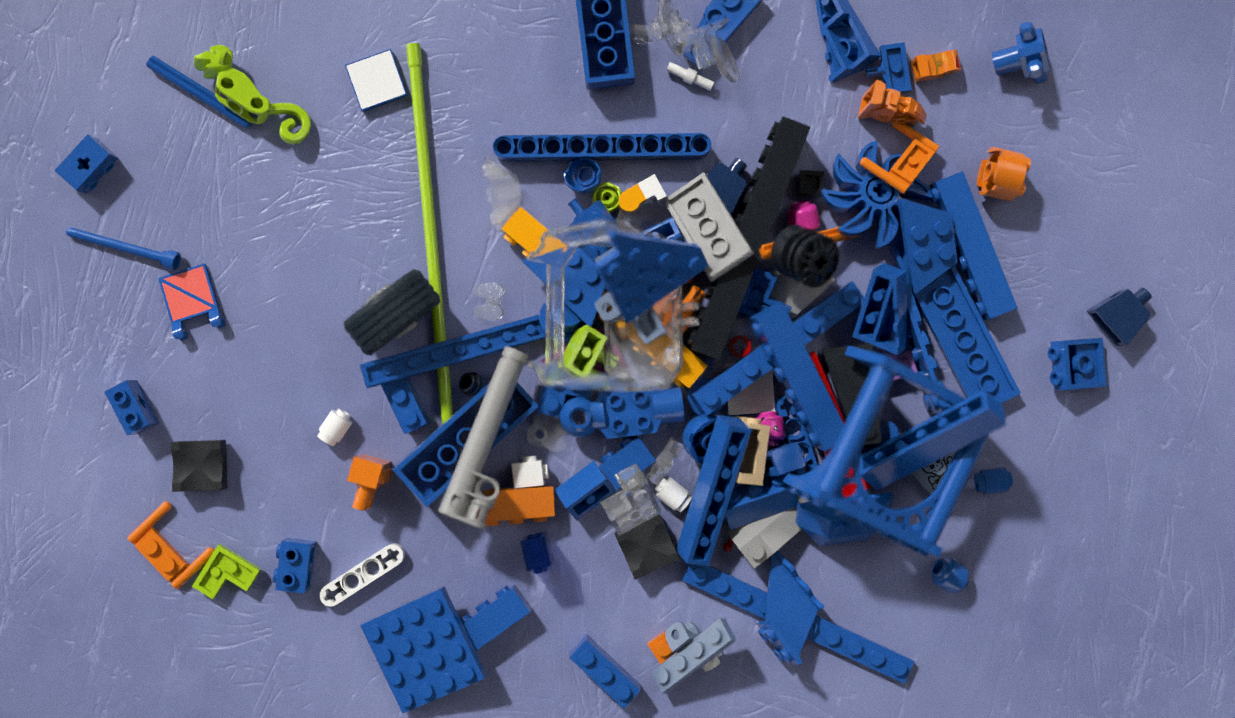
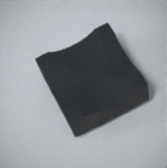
[171,440,227,492]
[615,513,680,580]

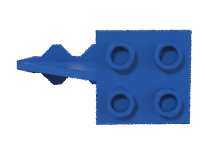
[756,550,825,665]

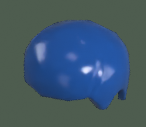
[563,158,602,194]

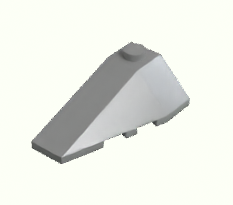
[722,495,811,568]

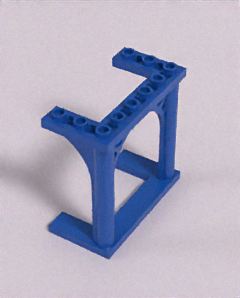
[783,346,990,557]

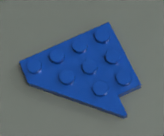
[594,230,709,324]

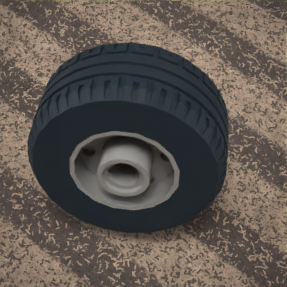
[344,269,440,356]

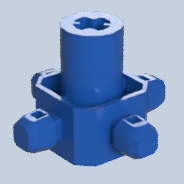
[992,22,1051,84]

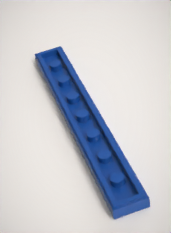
[359,315,549,389]

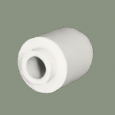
[317,408,352,446]
[655,477,692,512]

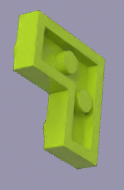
[192,544,262,599]

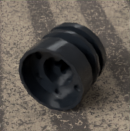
[771,224,840,288]

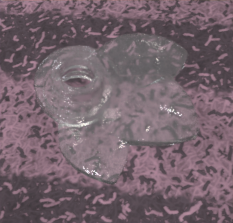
[527,411,568,452]

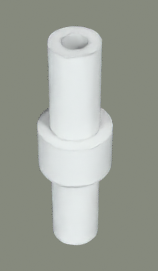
[666,62,714,91]

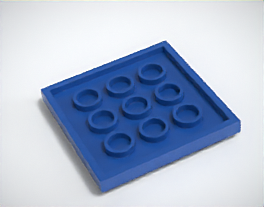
[360,586,487,714]

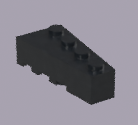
[822,344,882,447]

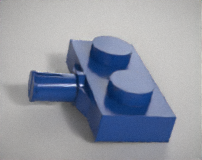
[865,42,912,93]

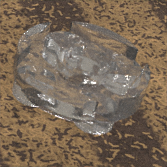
[645,437,684,486]

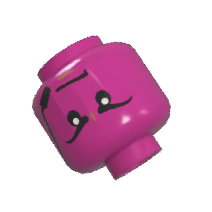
[755,411,786,448]

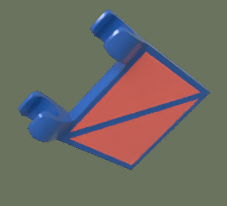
[158,263,225,340]

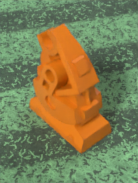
[857,80,927,125]

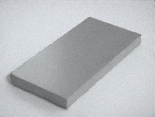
[663,172,754,281]

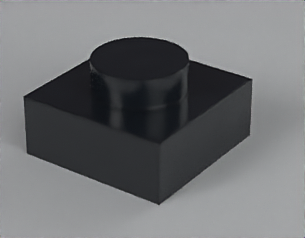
[798,170,825,197]

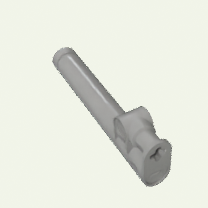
[438,346,528,530]

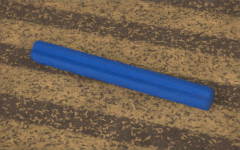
[146,56,253,129]

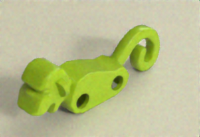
[193,45,311,145]

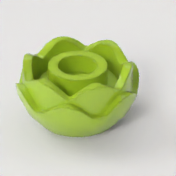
[592,182,622,213]

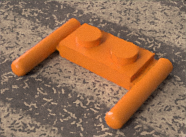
[860,123,940,194]
[127,501,214,590]

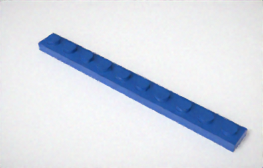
[682,564,915,684]

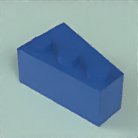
[852,263,907,355]

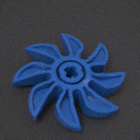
[821,141,933,249]

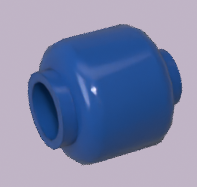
[931,557,969,594]

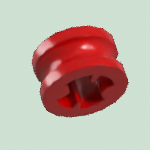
[728,335,751,357]

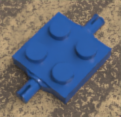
[564,198,624,263]

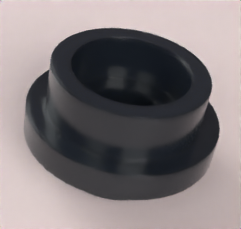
[459,372,482,396]

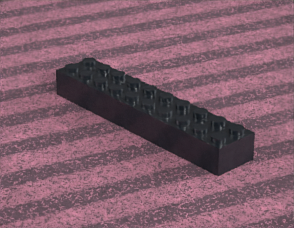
[686,116,811,361]

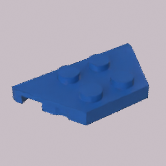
[898,199,958,294]
[522,242,606,327]

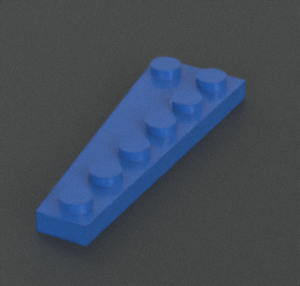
[902,269,951,414]

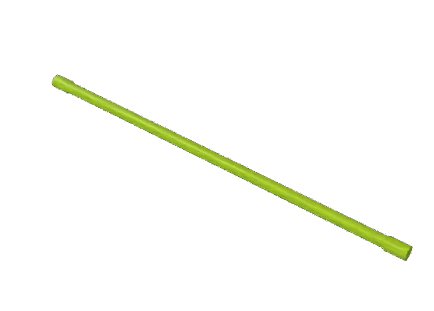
[406,43,453,424]

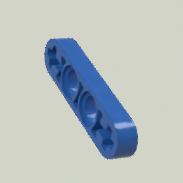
[776,395,818,476]

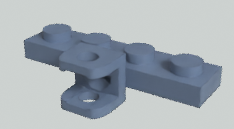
[594,247,668,346]
[652,618,736,693]

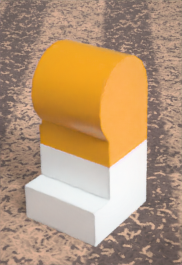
[619,174,666,214]

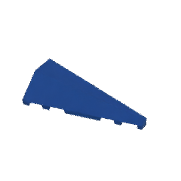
[815,0,881,82]

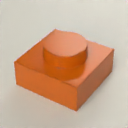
[647,630,676,665]

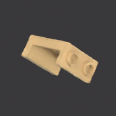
[735,416,770,485]

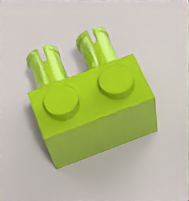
[554,325,620,391]

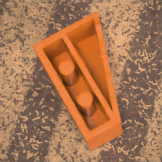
[476,485,555,526]

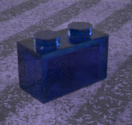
[520,531,554,574]

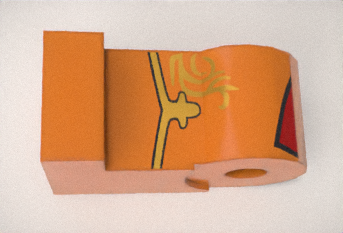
[911,50,962,83]

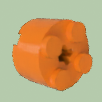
[977,147,1031,201]

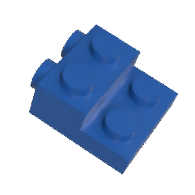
[1047,338,1107,390]

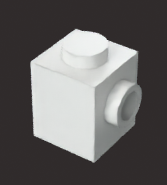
[512,455,549,488]

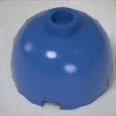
[682,414,717,463]

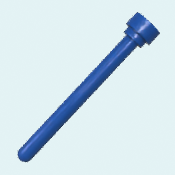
[66,227,181,271]

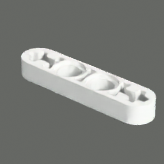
[320,543,405,606]

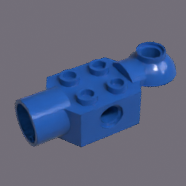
[560,383,685,439]

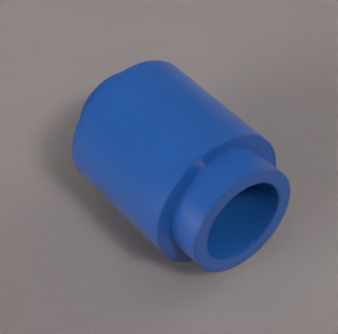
[974,467,1013,494]

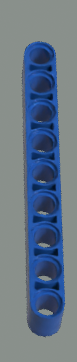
[493,133,711,162]

